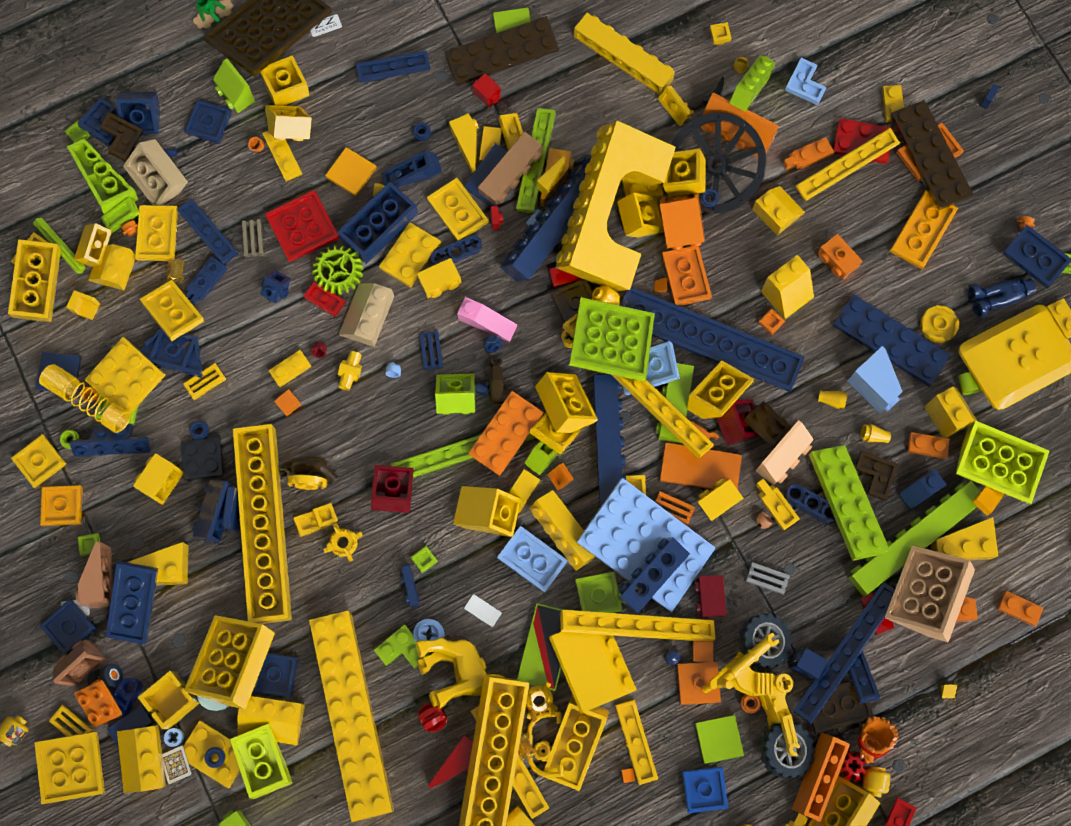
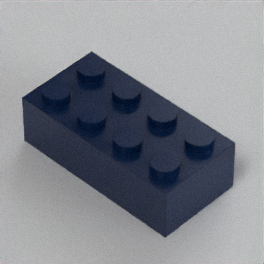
[337,182,418,264]

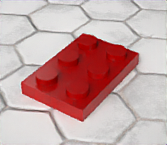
[833,118,894,164]

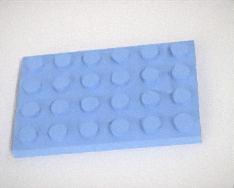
[576,478,715,612]

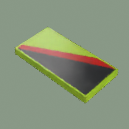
[517,603,562,691]

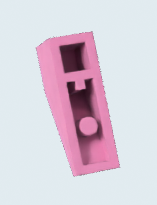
[457,297,517,342]

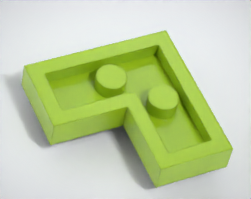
[374,625,429,669]

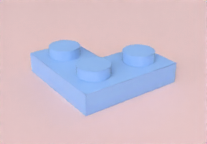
[785,58,827,105]

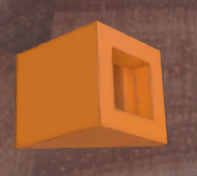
[654,277,667,293]
[621,768,636,783]

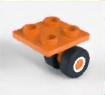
[74,663,123,727]

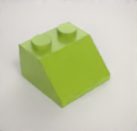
[213,59,255,113]
[435,373,475,415]

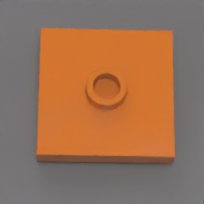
[677,662,721,705]

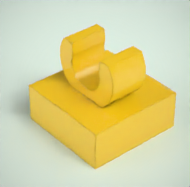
[709,22,732,45]

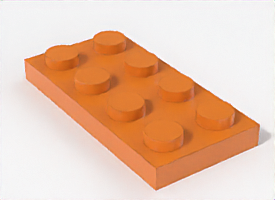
[468,391,544,476]

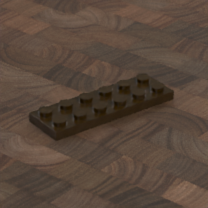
[445,16,559,86]
[890,100,974,211]

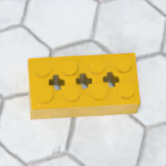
[8,239,61,322]

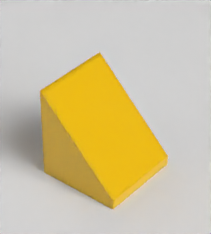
[941,685,957,698]

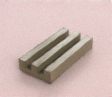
[242,219,264,258]

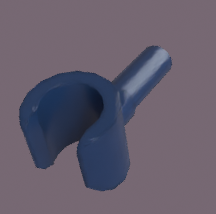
[475,382,489,396]

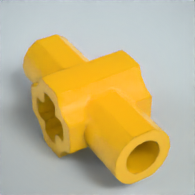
[338,351,362,391]

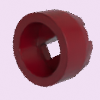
[311,342,327,358]

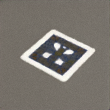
[162,746,191,784]

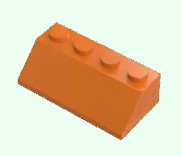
[700,93,779,157]

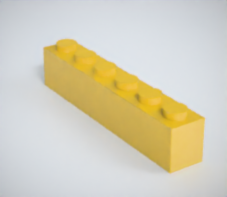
[574,13,675,95]

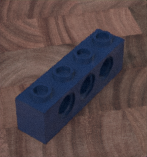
[616,537,690,613]

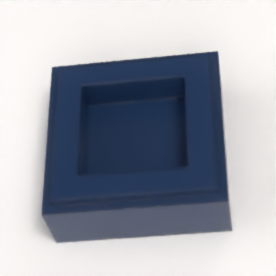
[980,84,999,109]

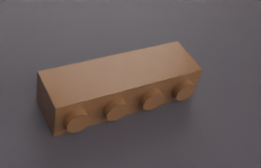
[478,132,543,206]

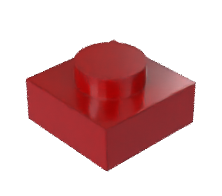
[491,206,503,231]

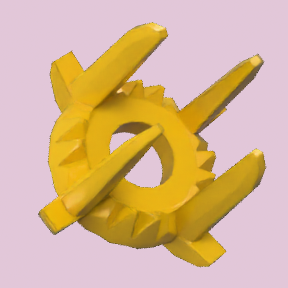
[323,523,363,562]
[526,682,558,723]

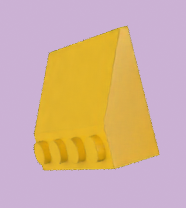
[184,615,275,710]
[549,632,637,714]

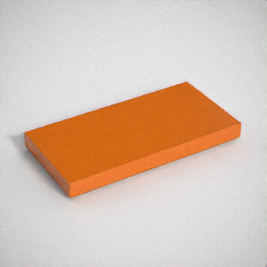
[660,443,742,490]

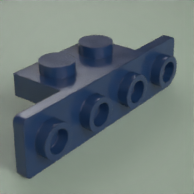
[70,424,151,456]

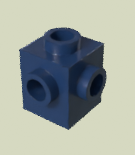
[260,270,291,303]

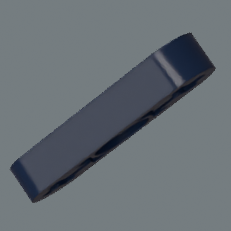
[431,235,482,266]

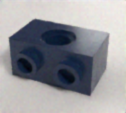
[790,648,828,680]

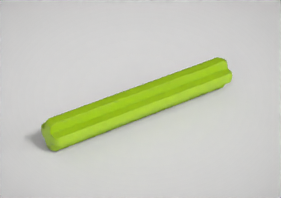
[33,218,86,274]

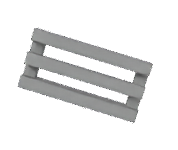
[746,562,790,595]

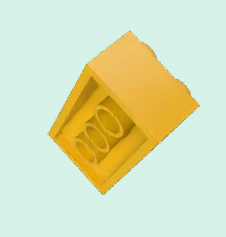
[544,696,609,791]

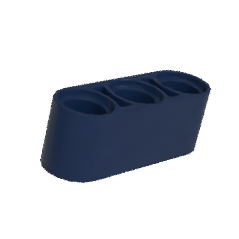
[784,484,835,524]

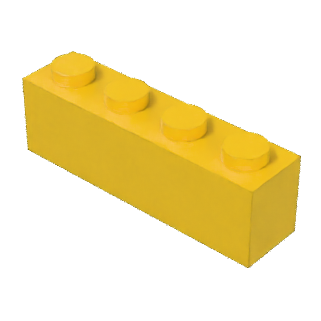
[529,490,595,571]

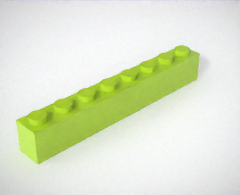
[848,481,980,597]

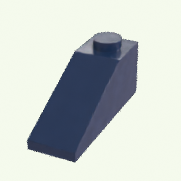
[381,150,442,187]

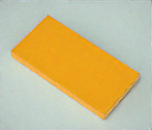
[889,190,958,270]

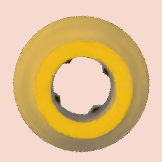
[818,390,848,409]
[860,424,891,443]

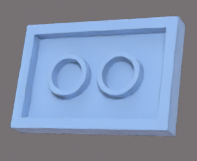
[623,341,680,395]
[497,526,568,593]

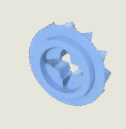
[413,619,445,642]

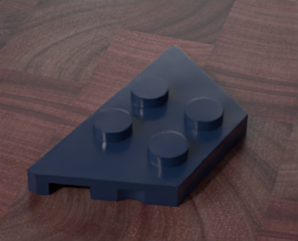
[139,328,203,378]

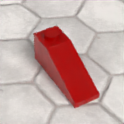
[428,735,473,789]

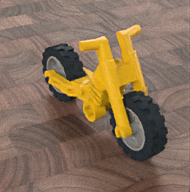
[702,614,815,778]

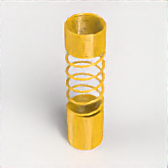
[39,364,130,433]

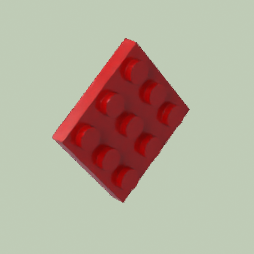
[265,190,339,263]

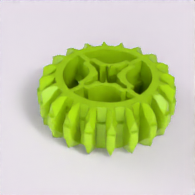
[312,245,363,296]

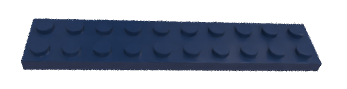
[620,287,805,392]

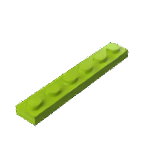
[516,108,556,213]

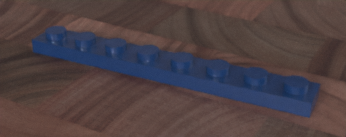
[793,582,895,724]

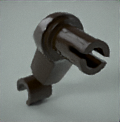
[489,357,509,404]
[279,456,338,485]

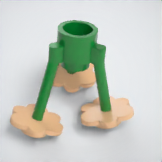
[193,0,233,29]

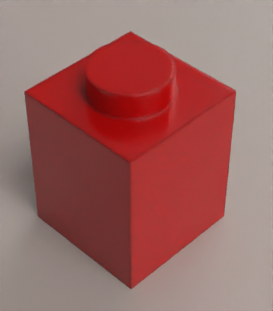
[472,73,501,107]

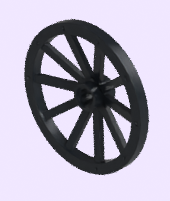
[671,113,767,213]

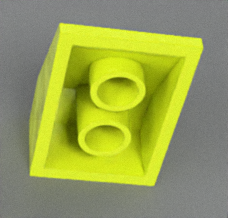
[230,724,293,799]

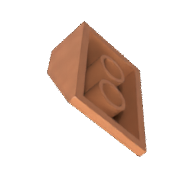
[76,542,114,609]
[53,640,106,687]

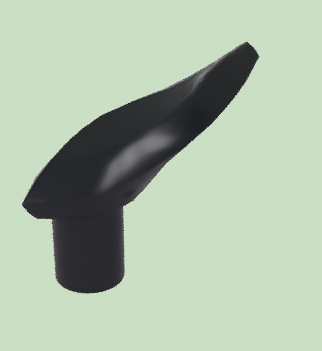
[703,76,724,104]

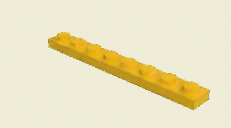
[560,610,716,642]

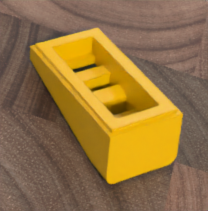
[537,156,566,197]

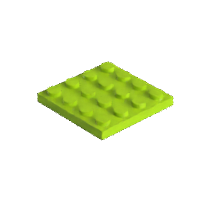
[569,297,655,382]

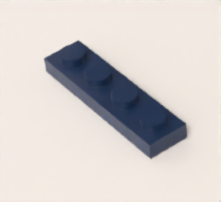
[356,50,430,83]
[177,198,238,265]

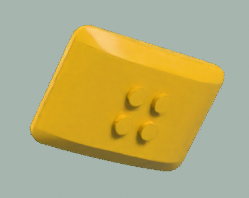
[959,305,1071,410]

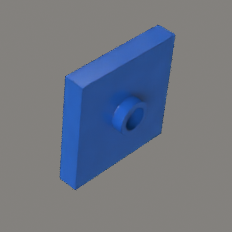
[682,767,729,813]

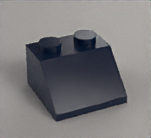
[116,91,160,134]

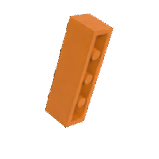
[792,733,850,822]

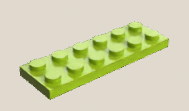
[809,445,890,561]

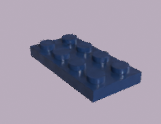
[106,561,159,645]

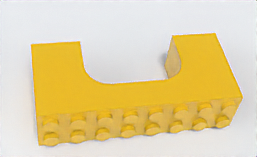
[555,121,676,291]

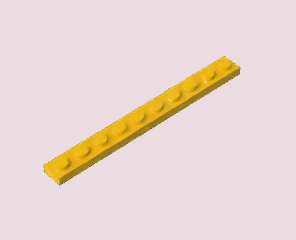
[562,314,714,459]

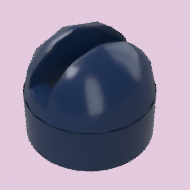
[664,649,682,665]

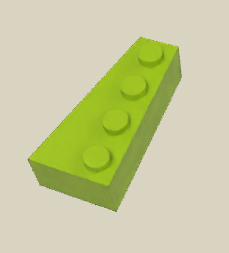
[67,139,138,214]

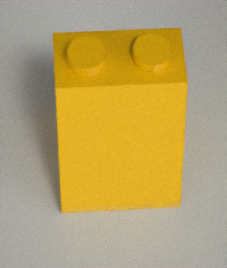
[761,255,814,320]
[924,387,977,438]
[453,486,521,537]

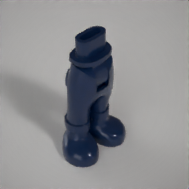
[967,278,1036,317]

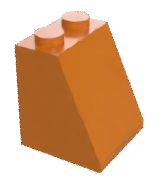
[660,193,705,250]

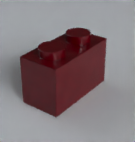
[694,575,727,618]

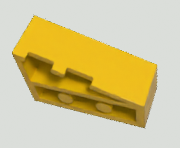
[931,517,998,561]
[128,542,189,585]

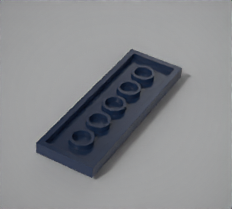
[833,294,950,387]

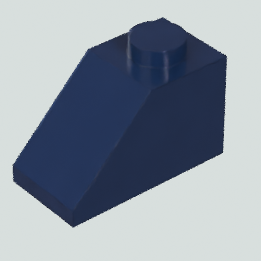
[898,469,947,510]

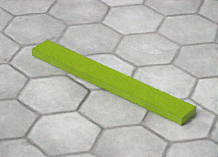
[391,433,536,478]

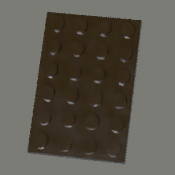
[203,0,332,77]

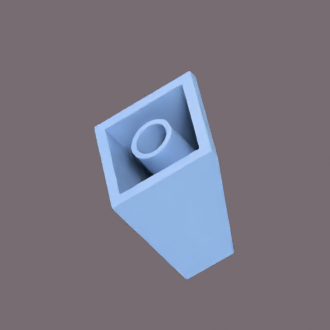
[847,346,902,413]

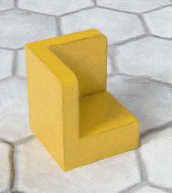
[66,290,100,320]

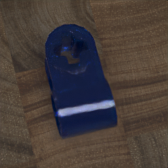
[112,678,143,718]

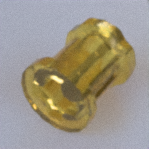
[167,259,185,282]
[518,733,537,761]

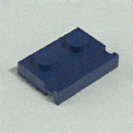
[400,565,420,608]

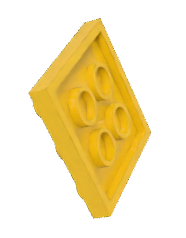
[85,337,166,415]
[34,731,105,804]

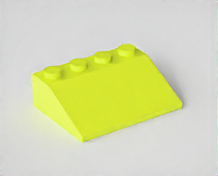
[956,421,1049,504]

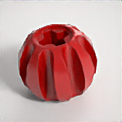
[418,702,447,732]
[839,750,867,782]

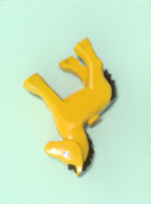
[415,634,512,709]

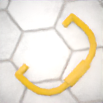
[525,712,563,777]

